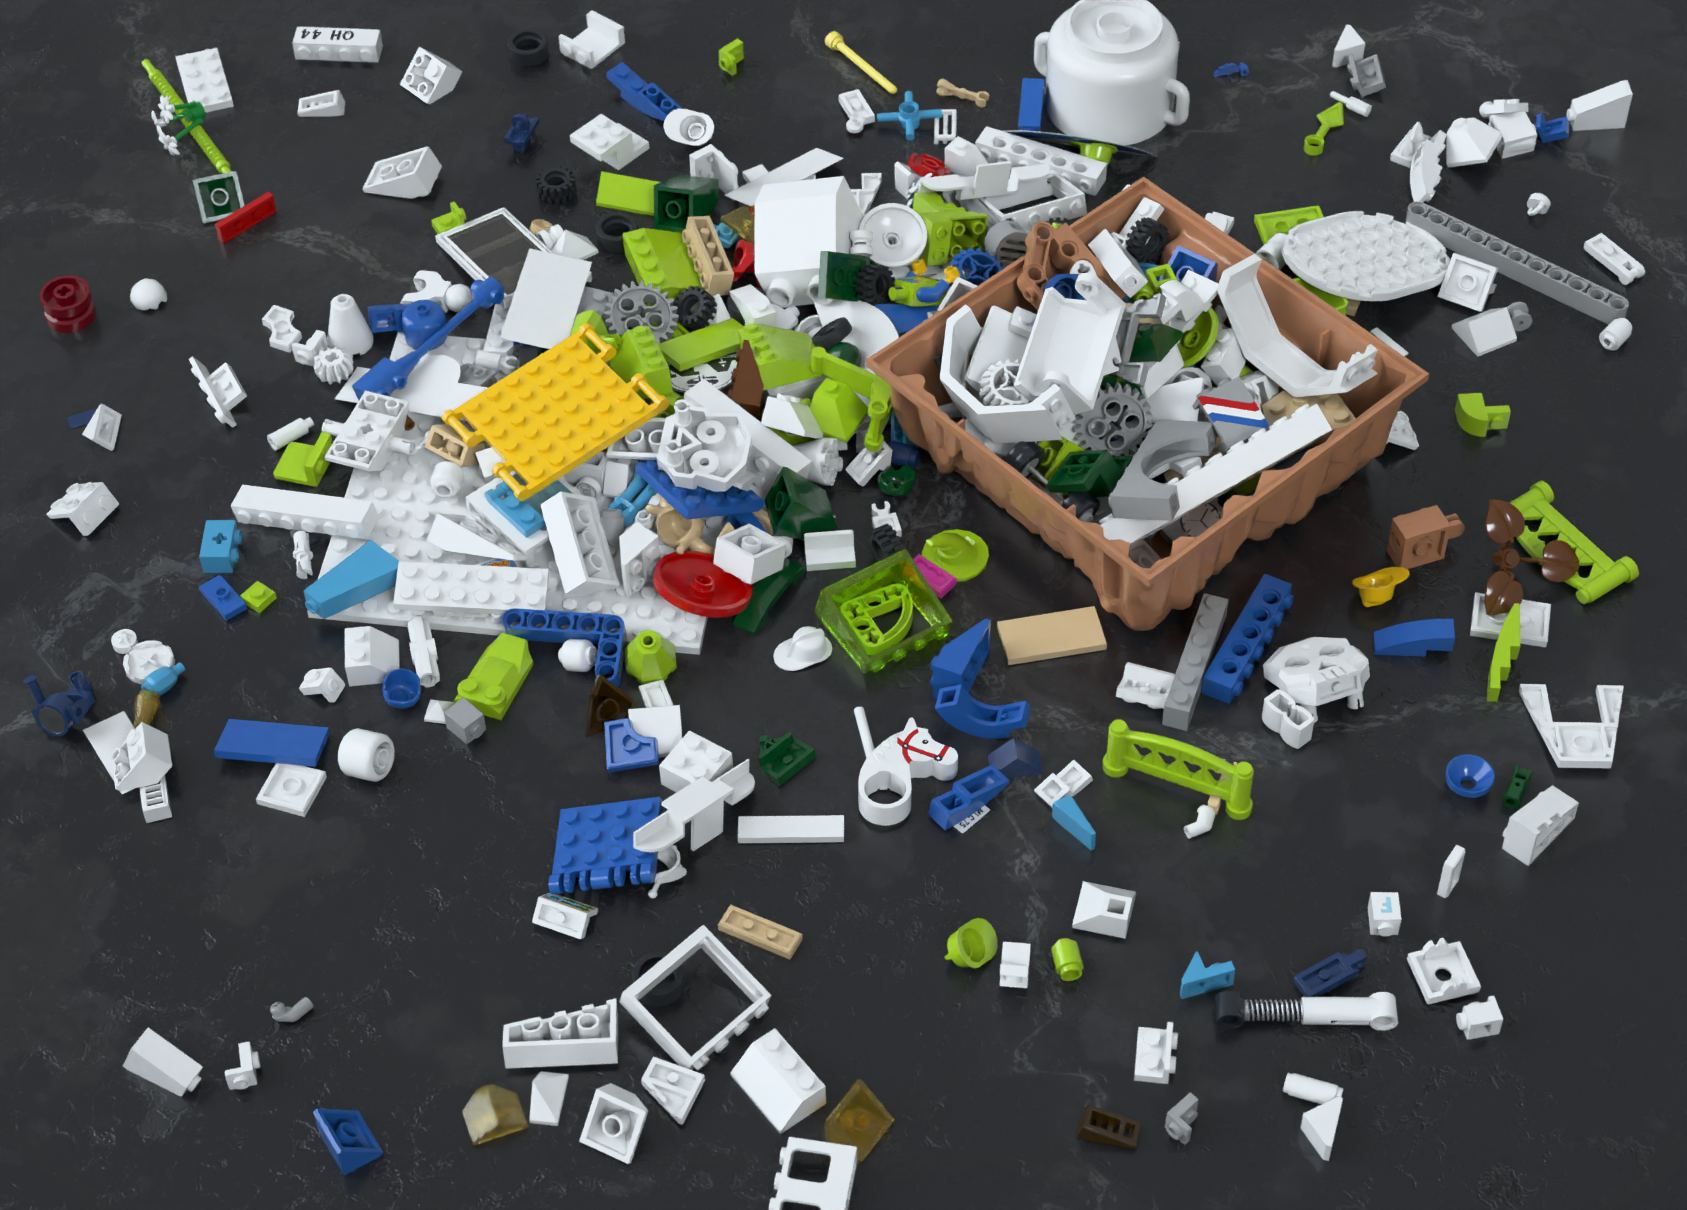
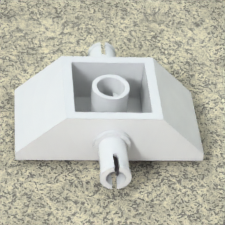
[322,391,415,471]

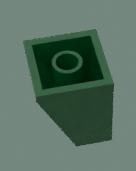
[654,175,719,233]
[764,467,837,539]

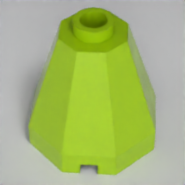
[624,630,677,685]

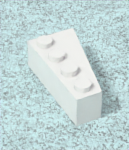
[503,999,618,1068]

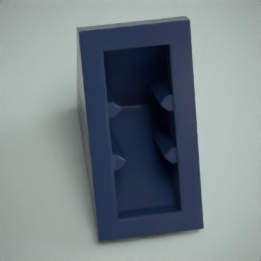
[987,738,1043,778]

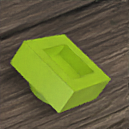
[240,581,277,613]

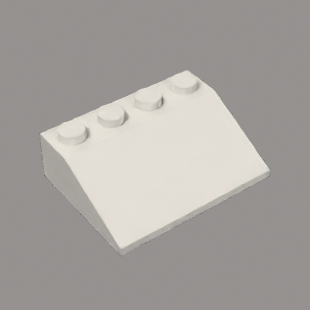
[964,305,1029,399]

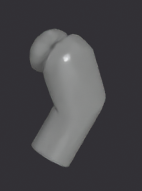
[270,997,313,1022]

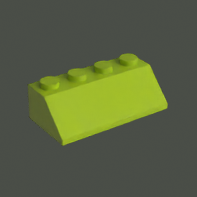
[608,326,673,399]

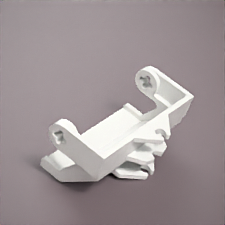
[1013,273,1126,415]

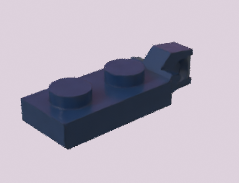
[1293,948,1367,997]

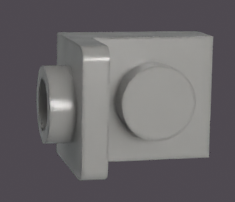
[1165,1093,1199,1145]

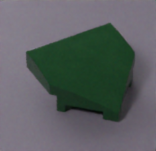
[758,732,817,786]

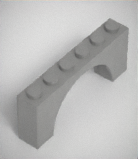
[1109,420,1216,521]

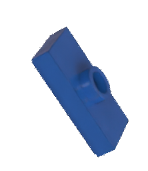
[199,575,247,621]

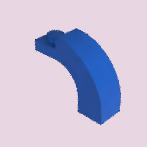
[935,684,1031,739]

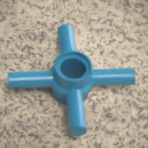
[877,91,942,141]

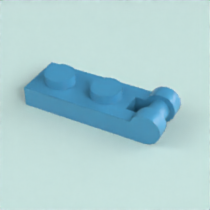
[484,481,546,538]

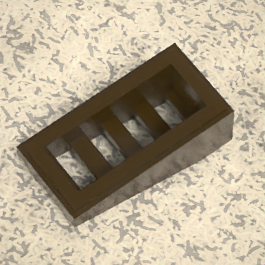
[1077,1104,1141,1149]

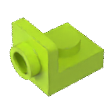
[719,38,744,75]
[431,202,467,235]

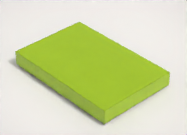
[1254,206,1324,244]

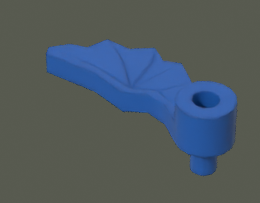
[1213,62,1249,77]

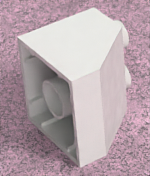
[755,176,864,308]

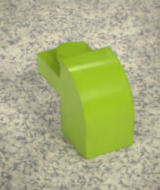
[1455,393,1511,437]

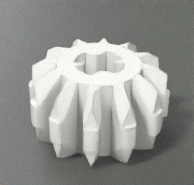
[314,346,353,385]

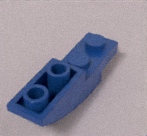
[606,62,682,121]

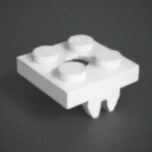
[1407,938,1481,1005]

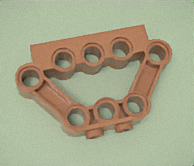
[1017,221,1127,310]

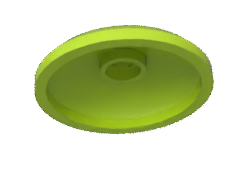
[1177,307,1219,369]

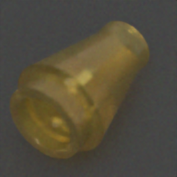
[133,690,161,728]

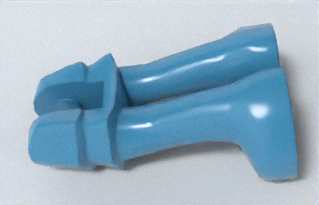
[608,472,657,529]

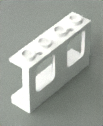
[769,1137,857,1210]

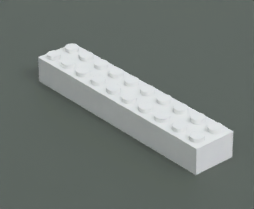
[1098,404,1332,546]

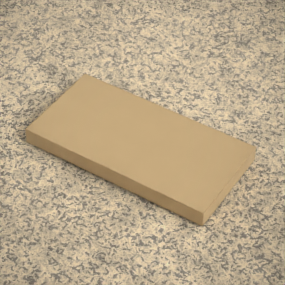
[997,606,1107,665]

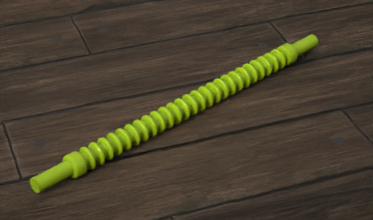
[142,59,232,174]

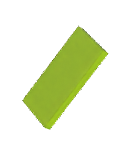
[658,318,744,372]

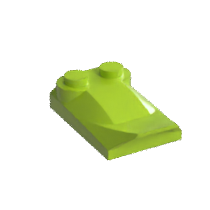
[454,633,533,720]

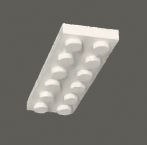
[393,561,549,615]

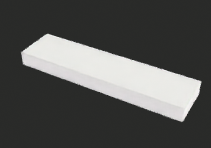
[738,815,844,843]

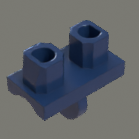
[504,113,540,153]

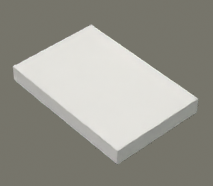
[1470,592,1551,647]

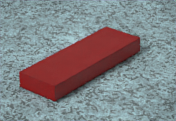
[215,192,277,244]

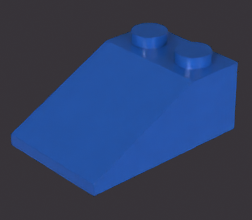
[930,619,991,699]

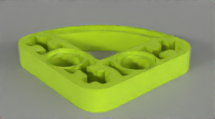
[840,584,913,656]

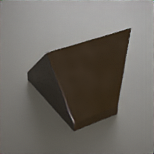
[585,674,637,737]

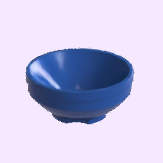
[1446,754,1495,798]

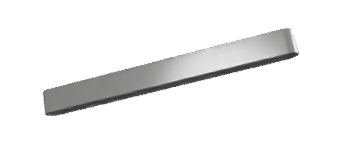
[1405,202,1629,325]

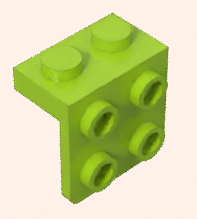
[273,432,333,487]

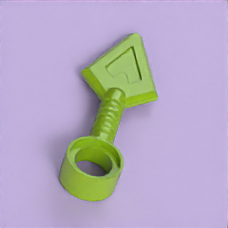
[1303,102,1344,156]

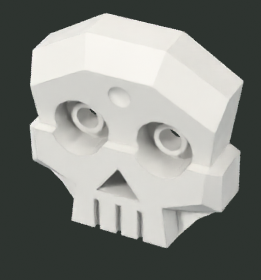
[657,399,752,492]
[1263,637,1370,723]

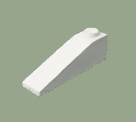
[427,513,527,561]

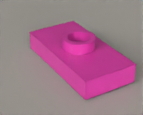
[903,554,957,598]

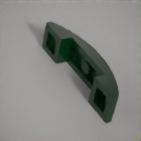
[733,558,807,636]

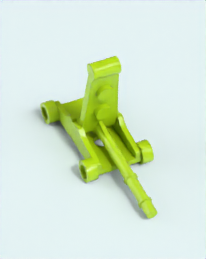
[810,320,925,452]

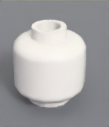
[430,461,465,497]
[558,639,598,672]

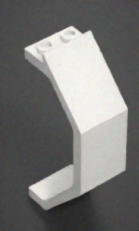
[1217,254,1378,397]
[940,304,1076,444]

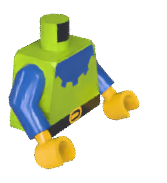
[889,259,960,307]

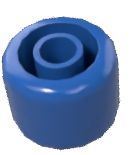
[402,300,448,351]

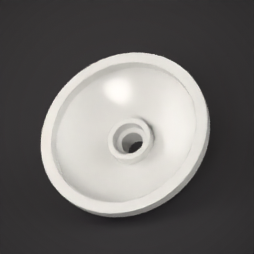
[859,203,927,268]

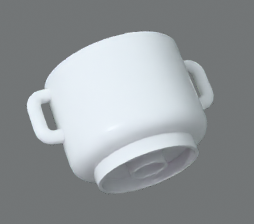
[1034,0,1190,145]

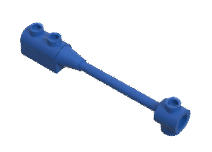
[352,277,505,400]

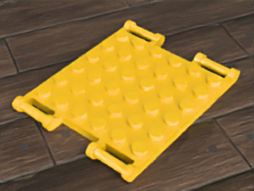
[442,323,670,501]

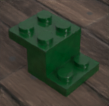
[1046,450,1133,497]

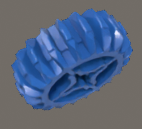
[946,247,1004,287]

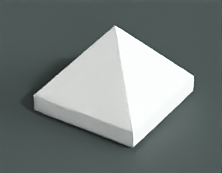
[424,699,455,724]

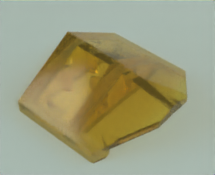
[462,1084,528,1145]

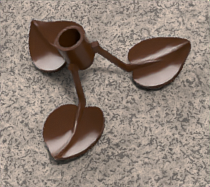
[1484,500,1580,616]

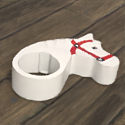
[858,717,958,826]

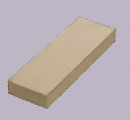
[718,904,803,959]

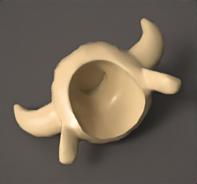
[646,496,716,555]

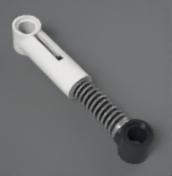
[1214,991,1398,1031]

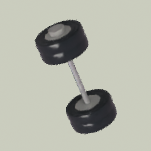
[1003,441,1100,522]

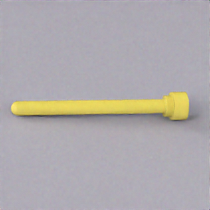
[825,31,897,94]

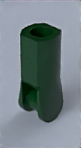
[1502,764,1533,809]

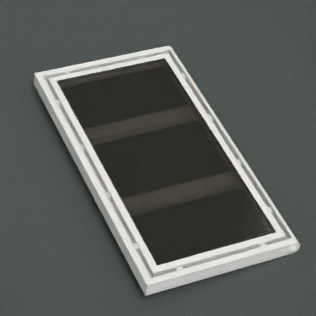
[435,207,554,309]

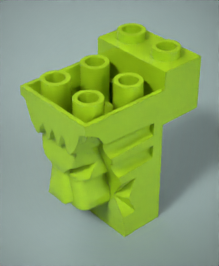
[913,192,988,266]

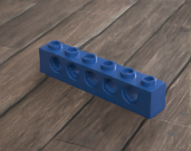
[1201,574,1294,704]

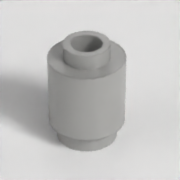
[600,509,624,545]

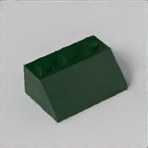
[1129,323,1184,363]

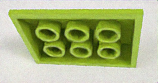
[622,228,705,306]
[737,324,825,391]

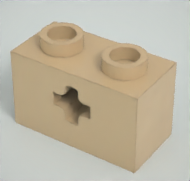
[425,424,485,467]

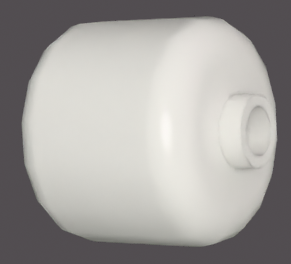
[338,728,395,782]

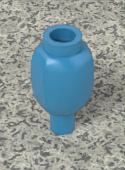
[141,662,185,697]

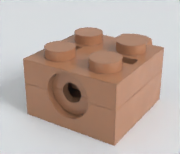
[1386,505,1465,569]

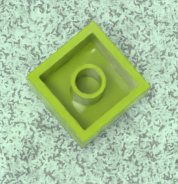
[1031,436,1086,496]

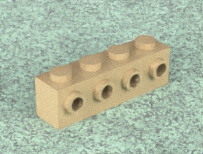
[682,216,734,296]

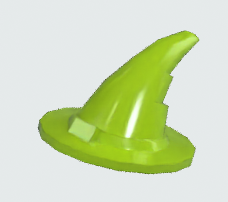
[922,529,989,582]

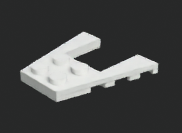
[1519,684,1624,768]

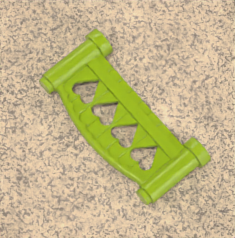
[1510,481,1639,604]
[1102,719,1254,820]

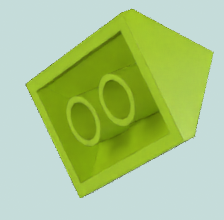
[596,171,660,216]

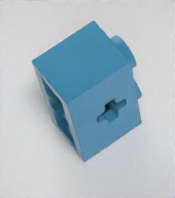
[199,520,242,573]

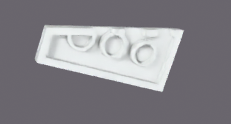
[1169,270,1218,344]

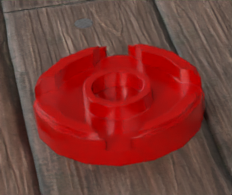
[908,153,951,177]

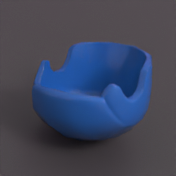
[382,668,421,709]

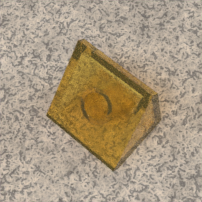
[825,1079,894,1161]

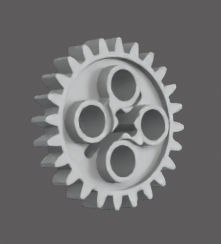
[603,281,679,344]
[1073,382,1153,457]

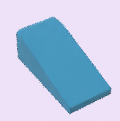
[1052,795,1096,850]

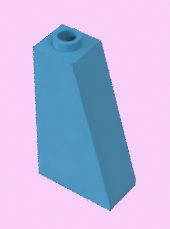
[304,540,399,619]

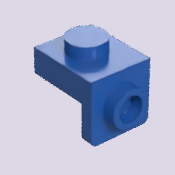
[1534,113,1569,143]

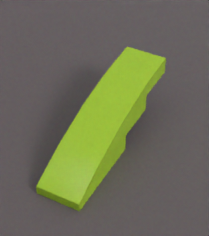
[1487,603,1520,702]

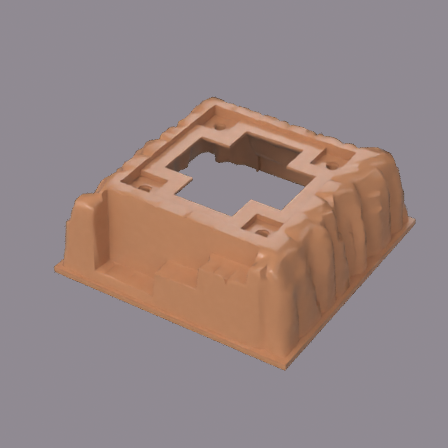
[866,177,1429,631]

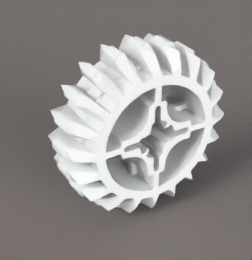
[979,359,1033,406]

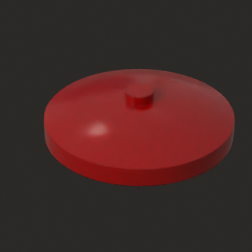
[653,551,752,618]

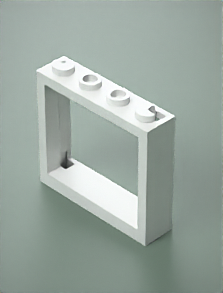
[978,170,1087,231]
[620,925,771,1071]

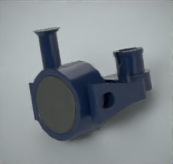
[23,670,95,736]

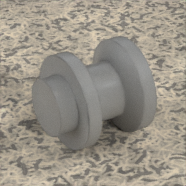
[1507,302,1532,331]

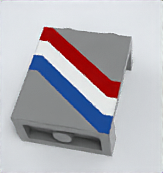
[1192,377,1270,456]

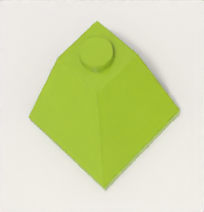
[810,378,868,443]

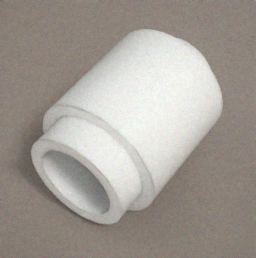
[1599,318,1632,350]

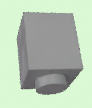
[444,698,486,744]

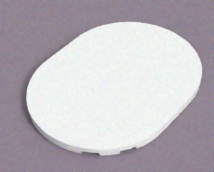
[1282,211,1450,301]

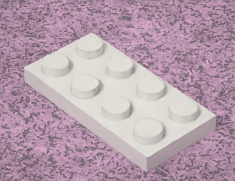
[176,48,234,113]

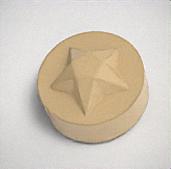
[530,219,552,236]

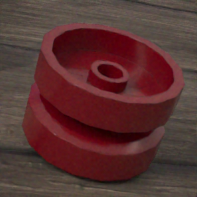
[39,275,96,333]

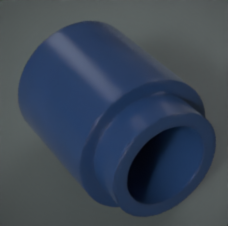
[888,440,921,468]

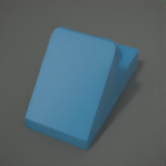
[1180,952,1235,999]

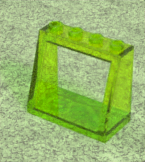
[814,549,953,674]

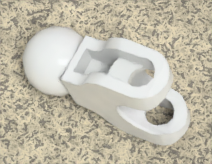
[400,271,473,313]

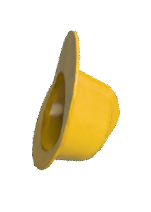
[1352,567,1410,607]

